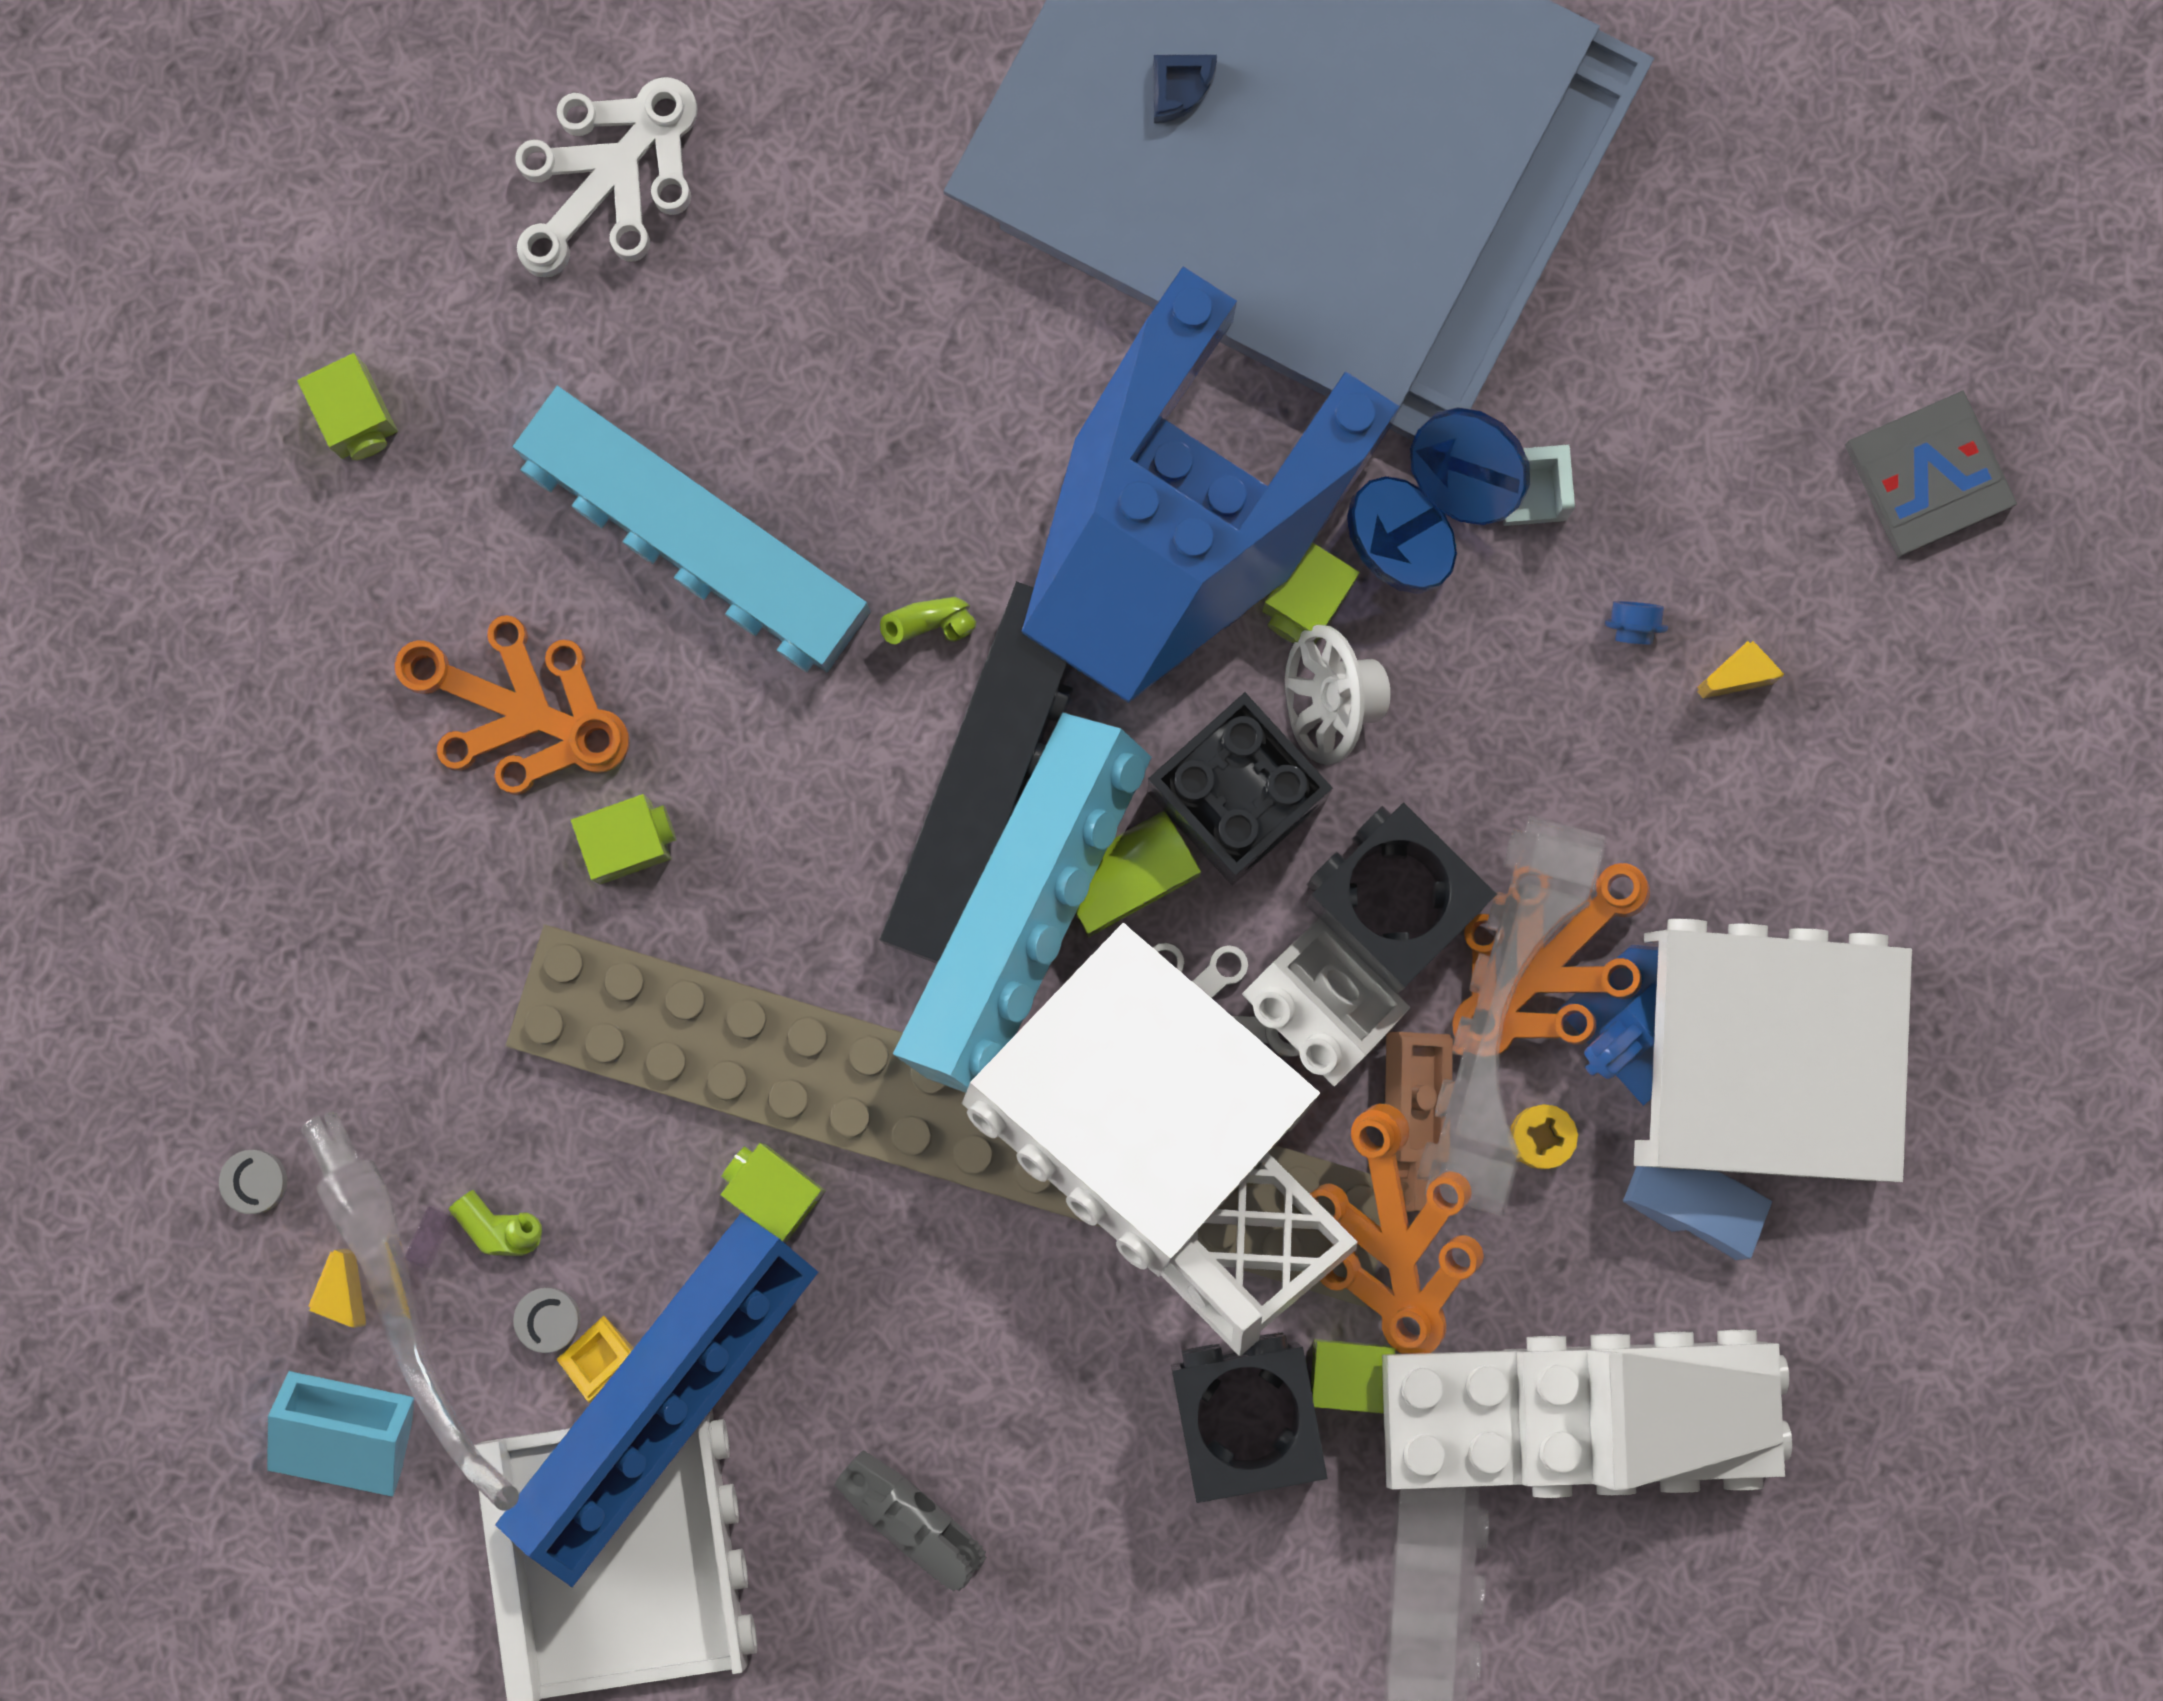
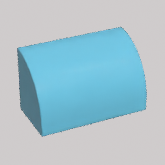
[267,1371,414,1497]

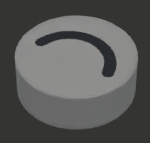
[219,1150,287,1214]
[513,1287,581,1353]

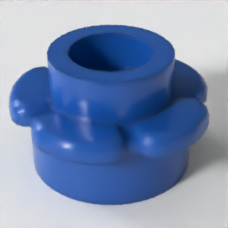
[1605,601,1668,645]

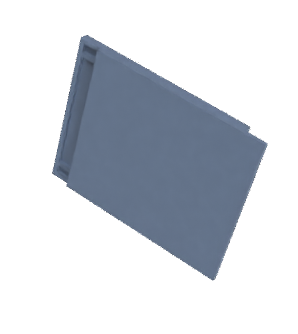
[943,0,1654,458]

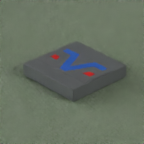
[1845,390,2017,558]

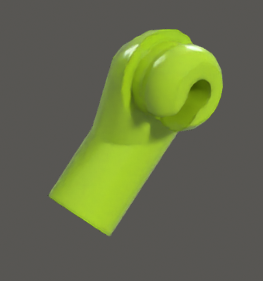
[880,597,976,644]
[448,1190,542,1256]

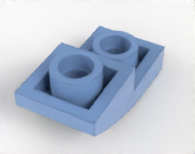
[1623,1166,1772,1260]

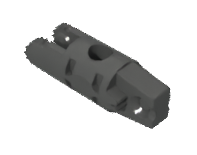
[834,1450,987,1592]

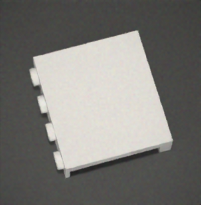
[1634,919,1912,1182]
[962,923,1320,1277]
[473,1410,757,1701]

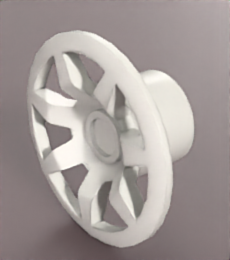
[1285,625,1390,765]

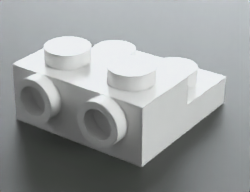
[1242,918,1411,1086]

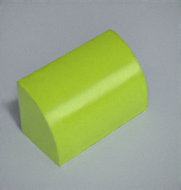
[1075,811,1201,938]

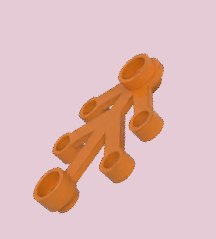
[395,615,630,795]
[1453,863,1650,1058]
[1310,1104,1484,1354]

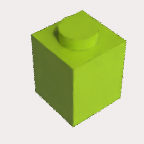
[297,353,398,460]
[1262,543,1360,645]
[571,794,676,885]
[720,1143,826,1242]
[1310,1339,1395,1413]

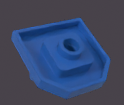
[1558,945,1658,1106]

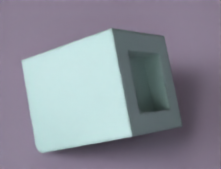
[1499,445,1575,526]

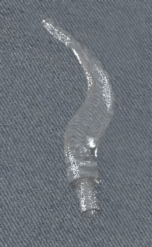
[301,1112,519,1511]

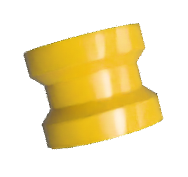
[1508,1104,1578,1169]

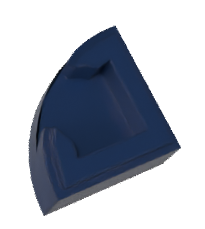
[1154,54,1217,123]

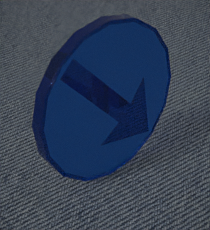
[1410,407,1530,525]
[1347,476,1457,594]

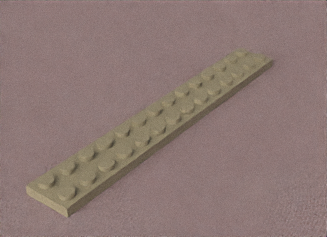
[505,924,1381,1307]

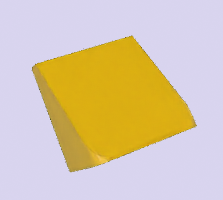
[1697,641,1784,699]
[308,1249,366,1328]
[556,1315,634,1403]

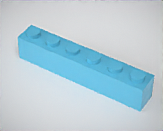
[512,385,871,673]
[893,713,1152,1093]

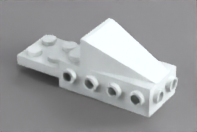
[1382,1330,1792,1498]

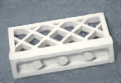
[1161,1153,1358,1356]

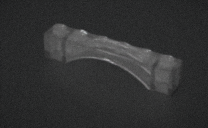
[1417,816,1607,1217]

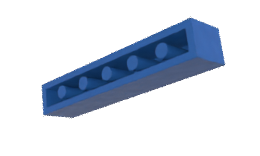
[495,1213,819,1588]

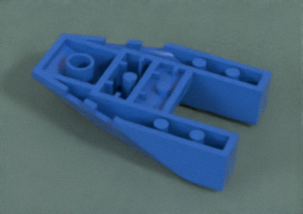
[1022,266,1400,703]

